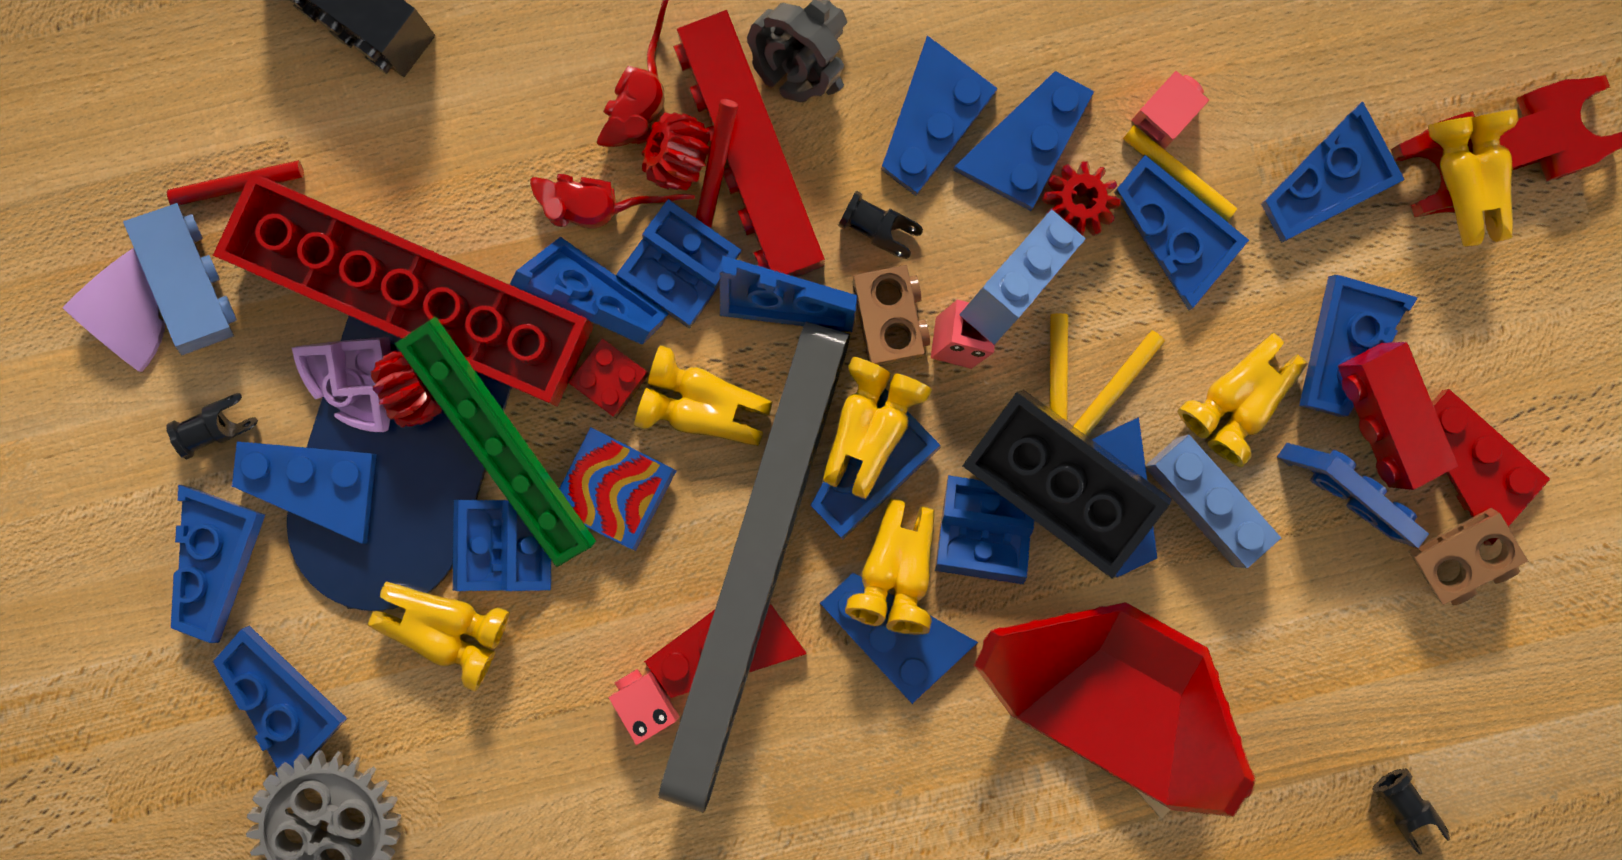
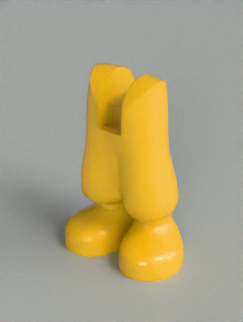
[1428,109,1518,247]
[1178,333,1308,467]
[634,345,773,446]
[823,357,932,499]
[845,498,935,635]
[368,582,510,692]

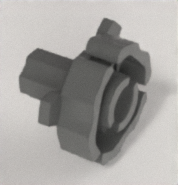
[747,0,848,102]

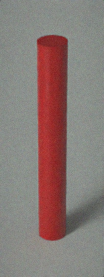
[696,99,738,228]
[167,160,304,206]

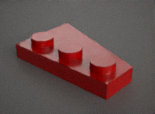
[1432,389,1550,546]
[644,602,807,698]

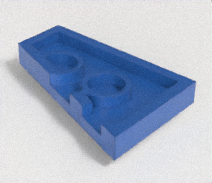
[881,35,998,196]
[1114,155,1249,310]
[720,255,857,332]
[1299,274,1418,417]
[820,572,978,704]
[213,625,348,777]

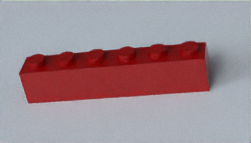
[673,10,825,277]

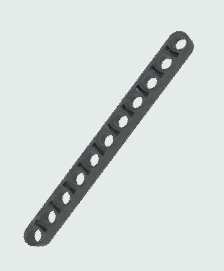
[658,321,850,813]

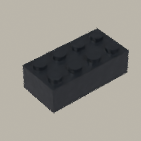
[290,0,436,77]
[962,389,1172,579]

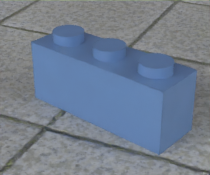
[123,203,237,356]
[960,209,1086,345]
[1145,435,1281,568]

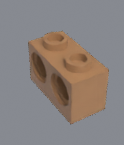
[852,265,930,366]
[1409,508,1528,605]

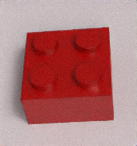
[568,338,649,418]

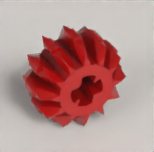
[641,112,710,191]
[1042,161,1120,236]
[371,350,441,428]

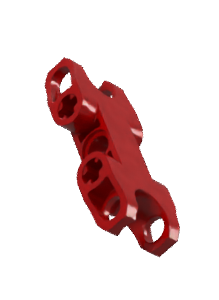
[1390,75,1622,218]

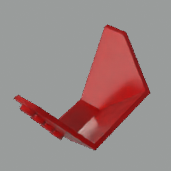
[974,602,1255,817]

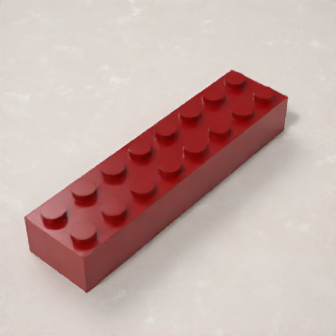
[213,172,594,407]

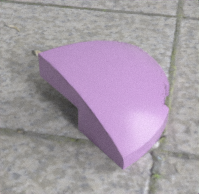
[62,248,166,372]
[292,337,391,432]

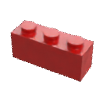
[1338,342,1458,490]

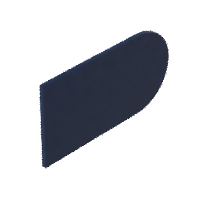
[287,316,512,611]

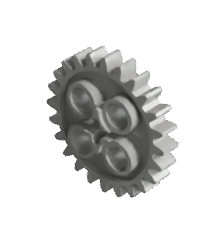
[246,750,401,860]

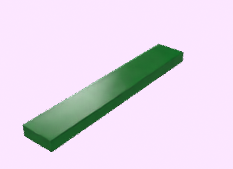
[395,316,596,568]

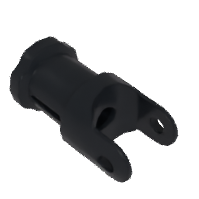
[838,191,923,259]
[166,393,258,460]
[1372,768,1450,855]

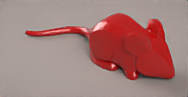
[596,0,669,147]
[530,173,695,229]

